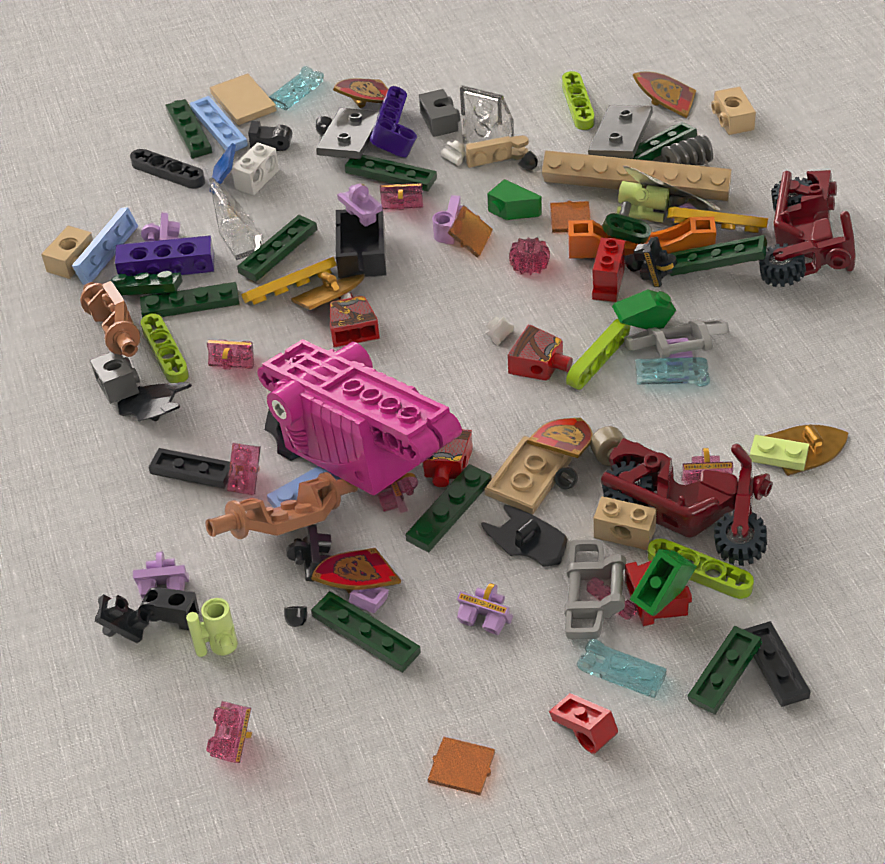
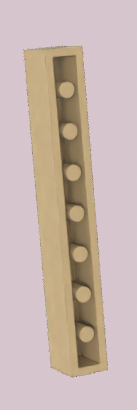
[542,150,731,201]

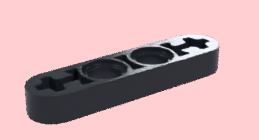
[130,149,205,189]

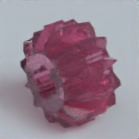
[509,236,550,275]

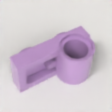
[432,195,465,244]

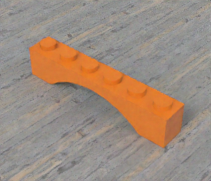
[568,217,716,259]

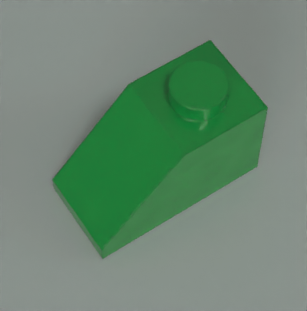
[487,179,542,220]
[612,289,676,330]
[630,549,697,616]

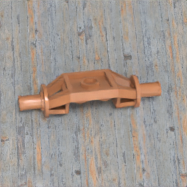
[80,281,140,357]
[205,472,358,539]

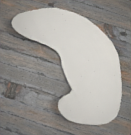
[623,166,721,211]

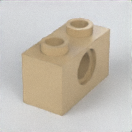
[711,86,756,135]
[41,226,93,279]
[594,496,656,550]

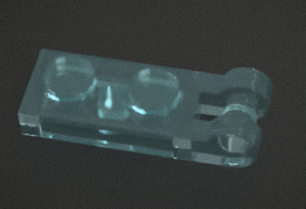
[269,66,324,110]
[635,357,710,387]
[577,639,667,698]

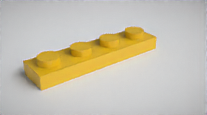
[667,207,768,233]
[241,256,337,305]

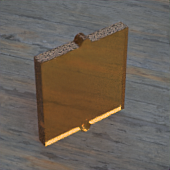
[550,200,590,233]
[448,205,493,258]
[428,736,495,796]

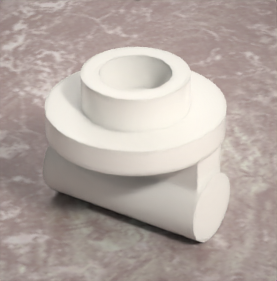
[441,140,466,166]
[486,316,514,345]

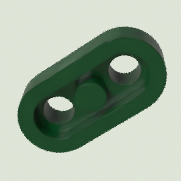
[602,213,651,244]

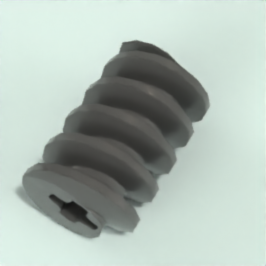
[661,135,713,166]

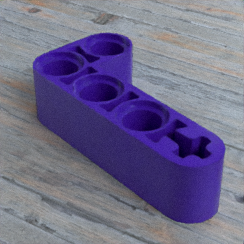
[370,86,417,158]

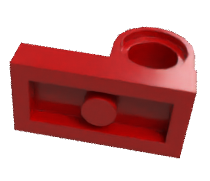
[549,693,618,754]

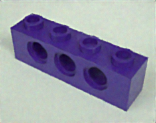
[115,235,214,276]

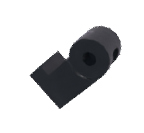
[248,121,293,151]
[139,587,199,631]

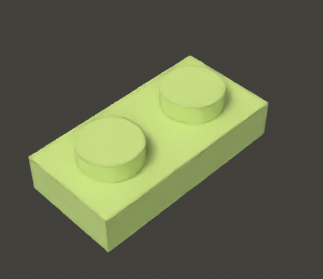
[749,435,809,471]

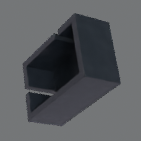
[336,207,387,279]

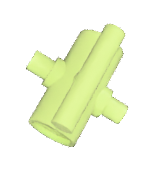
[617,181,670,223]
[186,598,238,657]

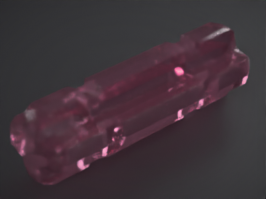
[586,577,637,620]

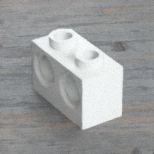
[232,142,279,196]

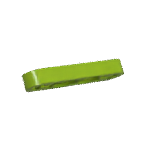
[562,71,594,130]
[140,314,189,383]
[566,319,631,390]
[647,538,754,599]

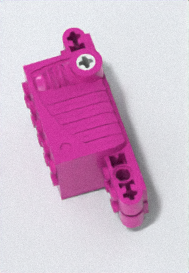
[257,339,462,496]

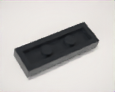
[148,448,234,489]
[743,621,811,707]

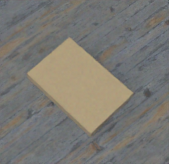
[210,73,277,126]
[485,436,572,515]

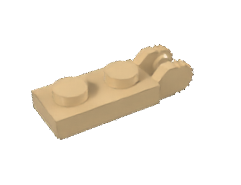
[466,135,529,168]

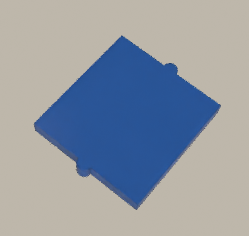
[209,143,236,193]

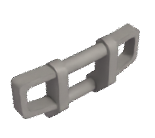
[624,320,729,358]
[564,539,626,639]

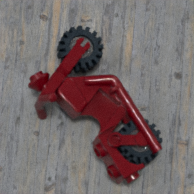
[759,170,856,287]
[601,438,773,566]

